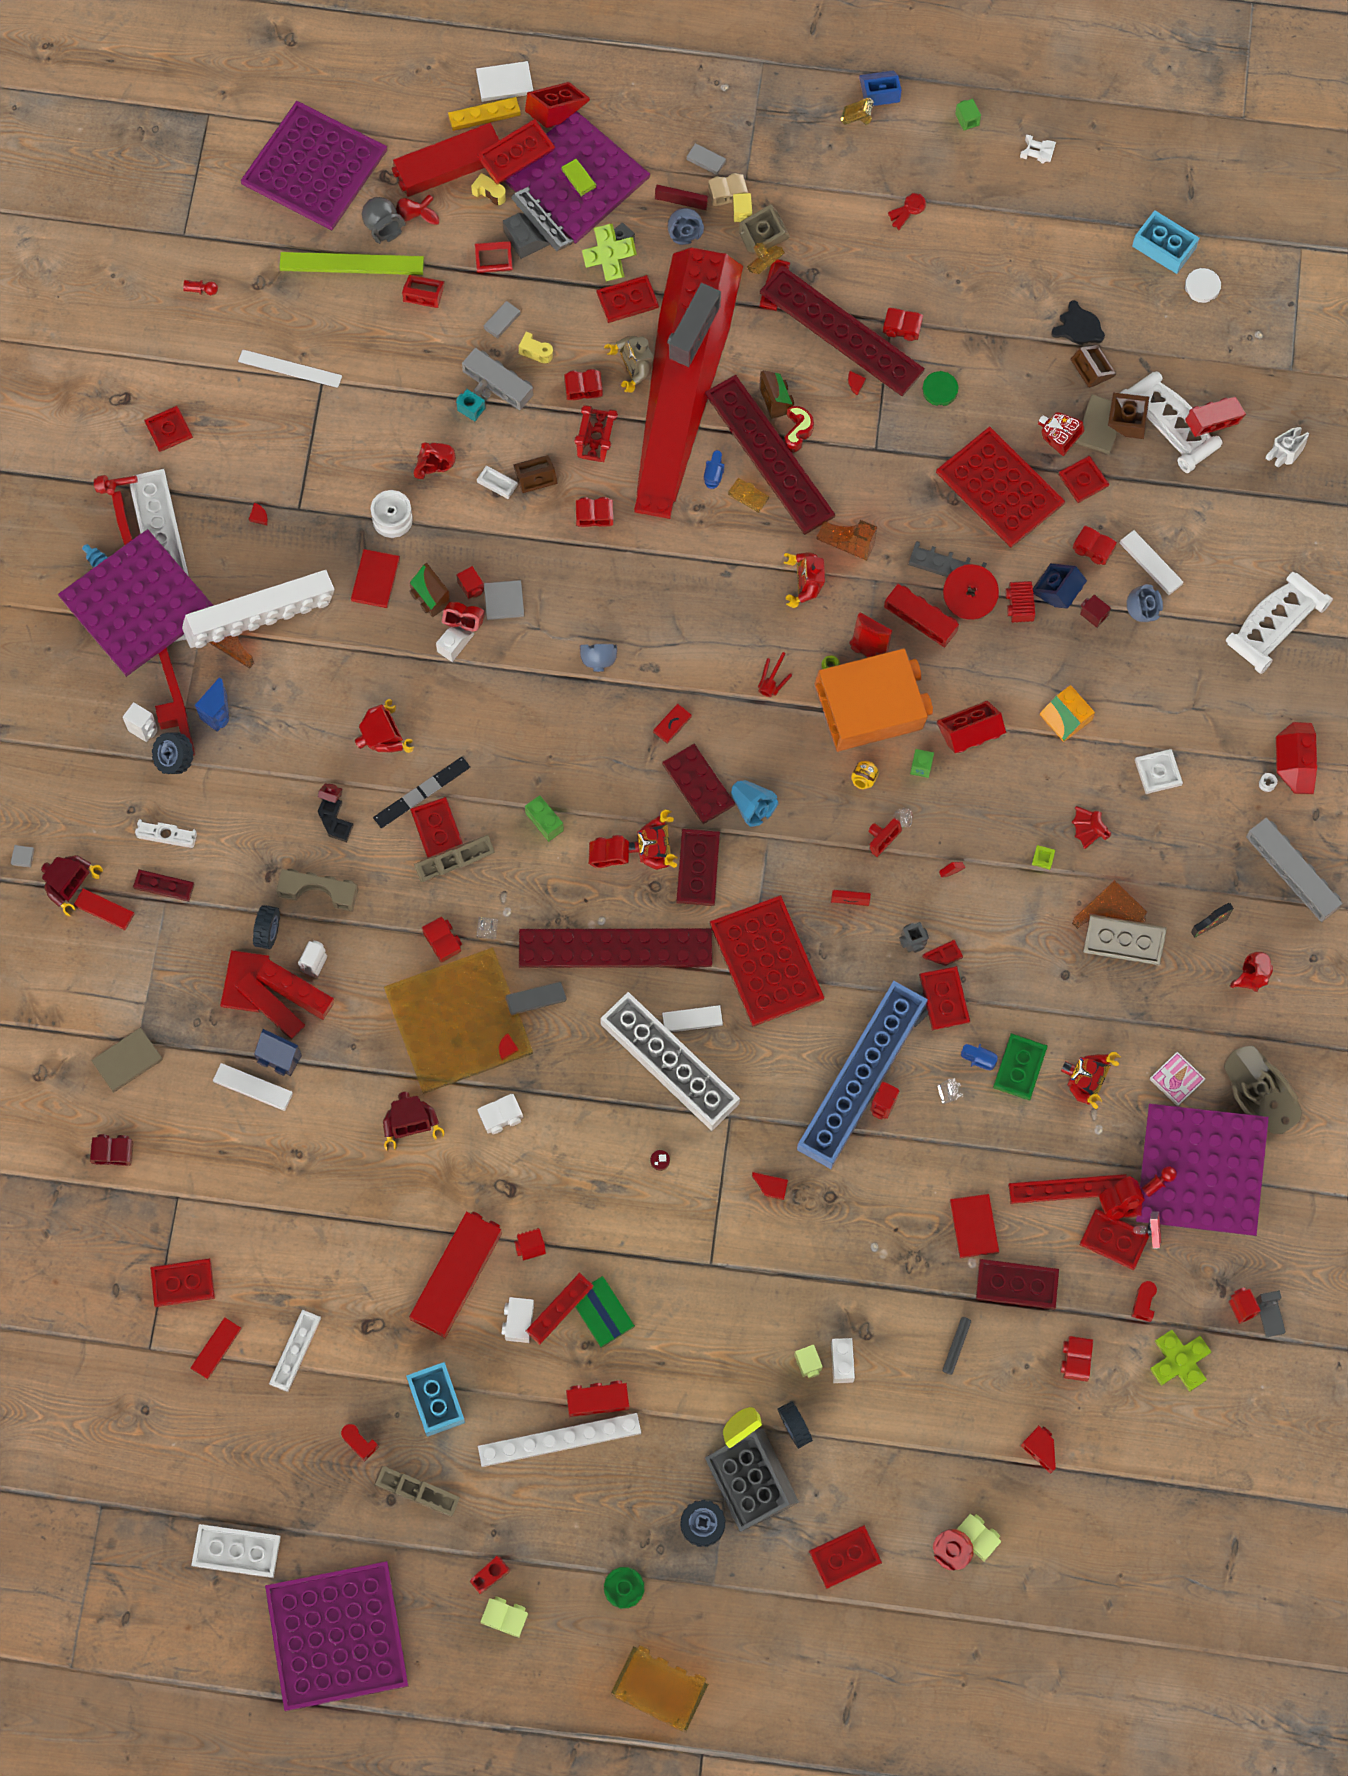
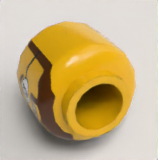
[851,761,879,789]

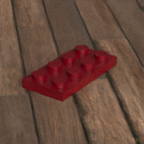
[662,743,735,824]
[676,829,720,906]
[975,1259,1059,1310]

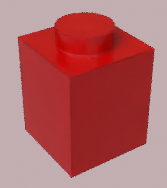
[456,566,484,599]

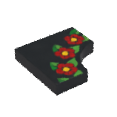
[1191,903,1234,938]

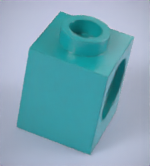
[456,389,486,422]

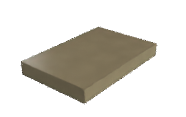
[1075,395,1117,455]
[91,1027,163,1093]

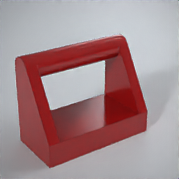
[475,241,513,273]
[402,275,445,308]

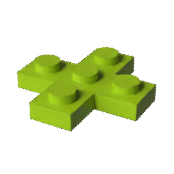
[582,224,637,281]
[1150,1330,1212,1392]

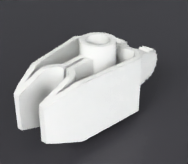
[1266,427,1309,467]

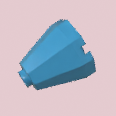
[731,780,779,827]

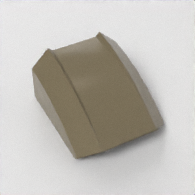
[739,204,790,253]

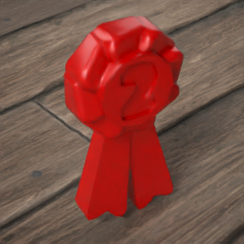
[888,193,926,230]

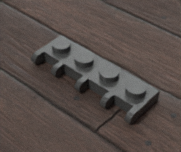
[511,187,574,252]
[908,541,987,577]

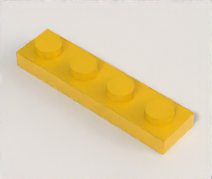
[448,97,521,131]

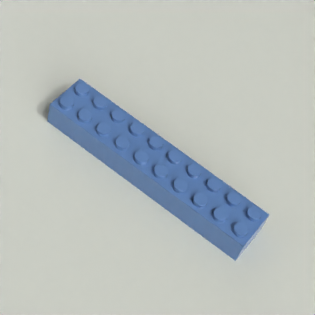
[797,981,928,1169]

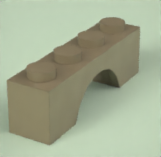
[276,869,358,912]

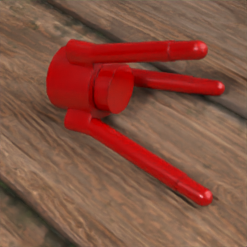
[758,652,792,698]

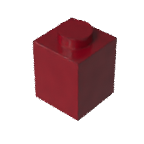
[1080,594,1111,628]

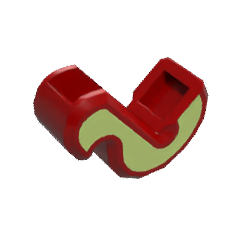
[784,406,814,452]

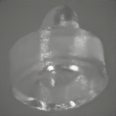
[894,808,913,828]

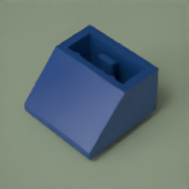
[859,70,902,107]

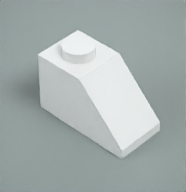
[436,626,474,662]

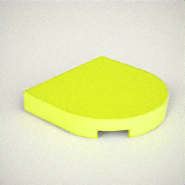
[723,1407,762,1448]

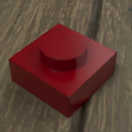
[318,783,343,803]

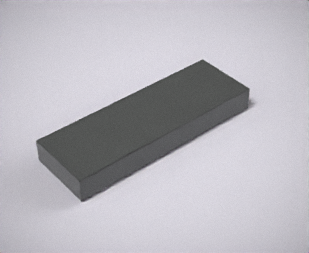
[505,982,567,1015]

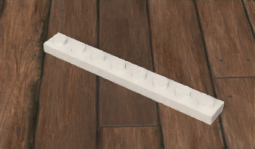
[478,1413,641,1467]

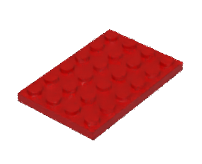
[936,426,1065,548]
[709,895,825,1027]

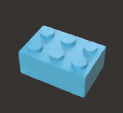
[1132,210,1200,274]
[406,1362,465,1437]

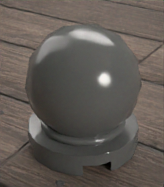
[361,197,406,244]

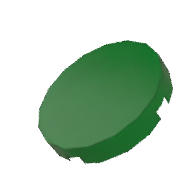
[922,371,959,406]
[604,1567,644,1609]

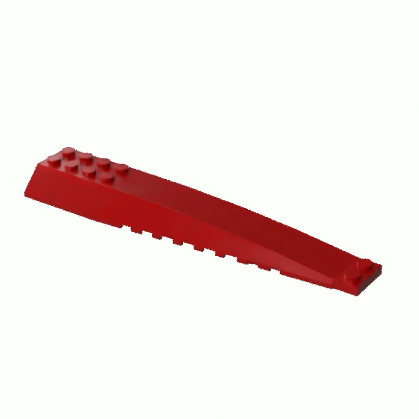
[634,247,743,519]

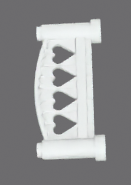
[1120,371,1223,473]
[1226,572,1333,674]

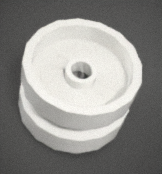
[370,490,413,538]

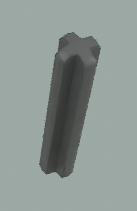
[942,1317,971,1375]

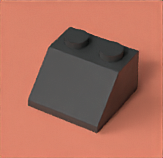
[503,213,550,259]

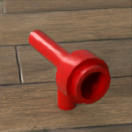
[94,475,138,495]

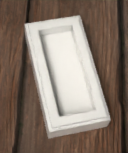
[477,465,518,499]

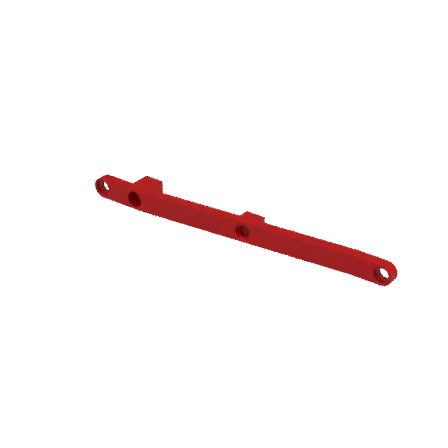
[112,491,195,756]

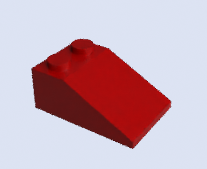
[525,82,590,128]

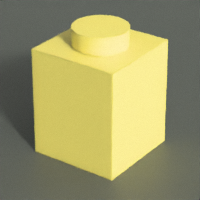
[733,193,752,222]

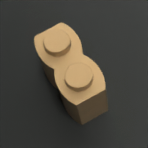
[708,173,748,206]

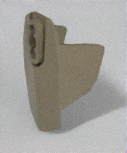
[1224,1046,1302,1134]

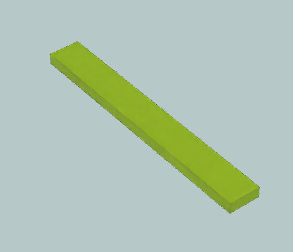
[279,252,424,275]

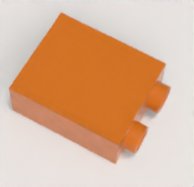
[814,648,933,752]

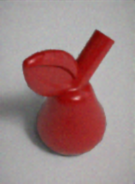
[396,195,439,225]

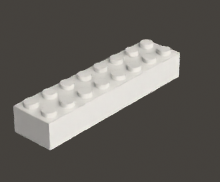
[182,570,335,648]
[601,992,740,1131]

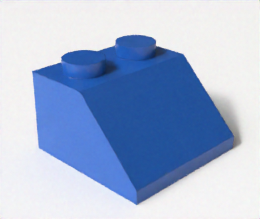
[195,677,229,732]

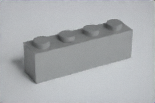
[462,348,533,411]

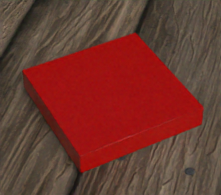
[144,406,193,452]
[1058,455,1109,503]

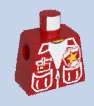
[1038,412,1085,456]

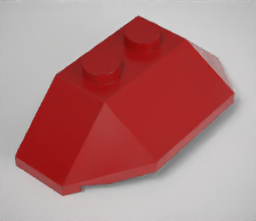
[1275,722,1317,794]

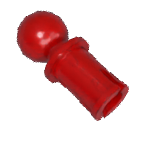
[183,280,218,296]
[1141,1166,1177,1197]

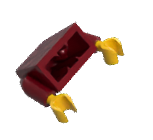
[41,855,103,917]
[383,1091,444,1151]

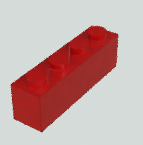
[884,584,959,648]
[257,958,334,1020]

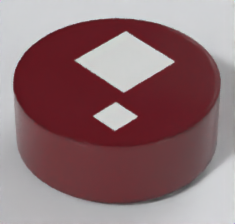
[650,1150,670,1171]

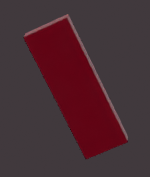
[655,185,708,211]
[133,869,195,902]

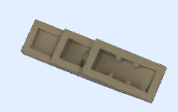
[414,835,495,882]
[374,1466,460,1517]

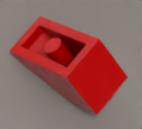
[1021,1425,1056,1474]

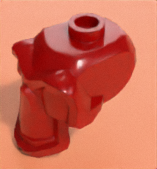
[413,442,456,479]
[1229,952,1273,992]

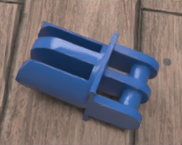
[704,450,724,489]
[961,1044,998,1071]

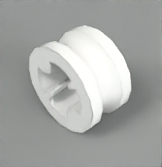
[1259,773,1278,792]

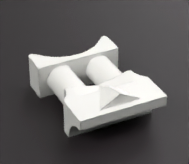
[1020,135,1056,164]

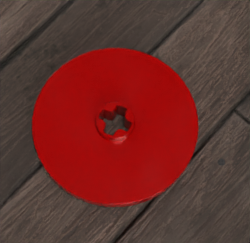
[943,564,999,620]

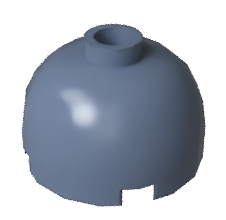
[667,208,704,245]
[1126,584,1163,622]
[580,644,617,672]

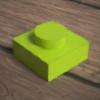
[1032,845,1055,870]

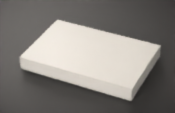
[476,61,533,102]

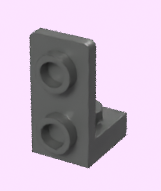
[1256,1290,1286,1337]

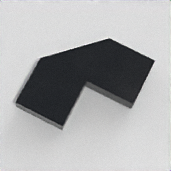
[318,799,354,842]

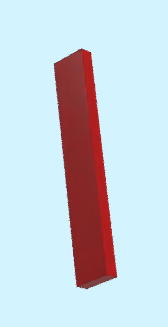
[1008,1174,1127,1204]

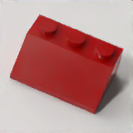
[937,700,1006,753]

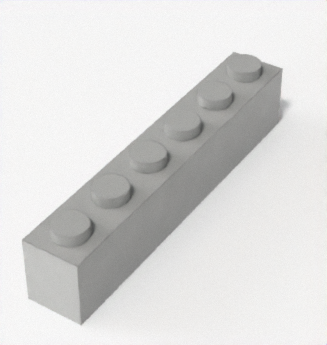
[1246,817,1343,923]

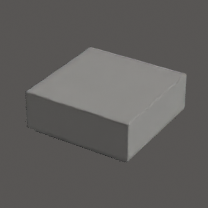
[11,845,34,868]

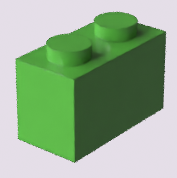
[525,795,564,842]

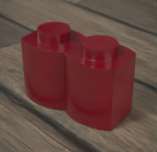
[90,1134,133,1166]

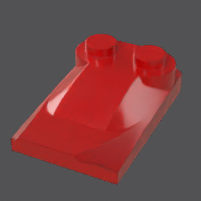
[849,612,892,658]

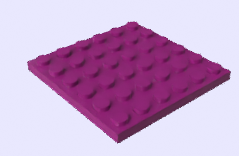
[240,100,387,231]
[503,111,650,244]
[58,529,214,677]
[1136,1104,1269,1236]
[265,1561,409,1711]

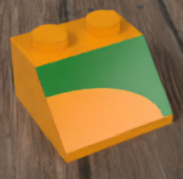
[1039,685,1095,742]

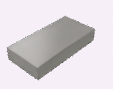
[687,143,726,175]
[484,301,521,339]

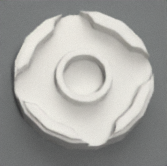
[1185,268,1221,303]

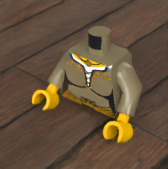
[604,336,653,393]

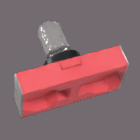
[1133,1212,1161,1248]

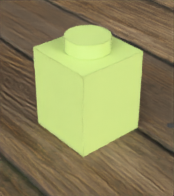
[794,1344,823,1378]

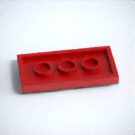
[477,119,555,185]

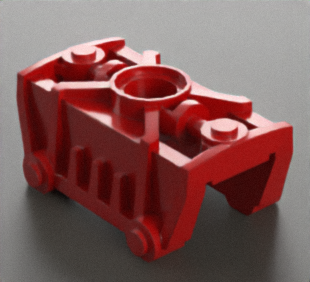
[574,405,618,462]

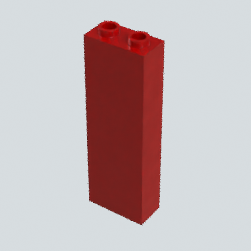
[391,122,499,197]
[409,1211,502,1339]

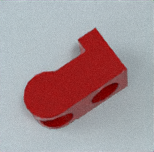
[1131,1281,1157,1322]
[341,1424,379,1462]
[470,1556,511,1594]

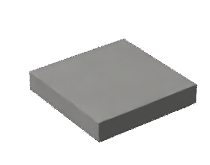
[484,580,524,620]

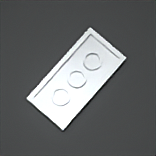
[191,1524,281,1578]

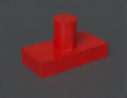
[868,818,902,857]

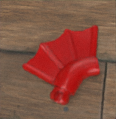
[1072,806,1111,849]

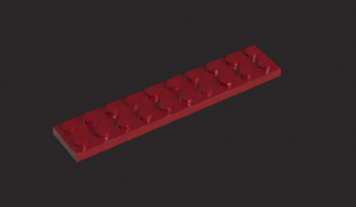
[760,266,925,397]
[705,375,835,535]
[519,928,712,968]

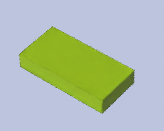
[561,159,596,196]

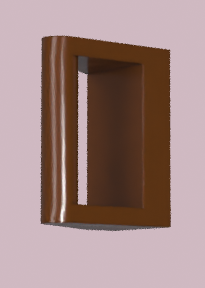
[1070,345,1116,388]
[513,455,558,493]

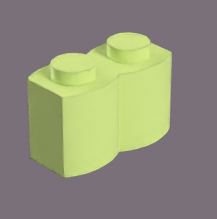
[957,1514,1001,1562]
[481,1596,528,1638]

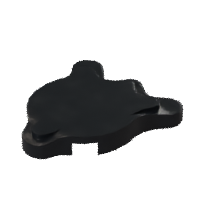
[1051,300,1105,345]

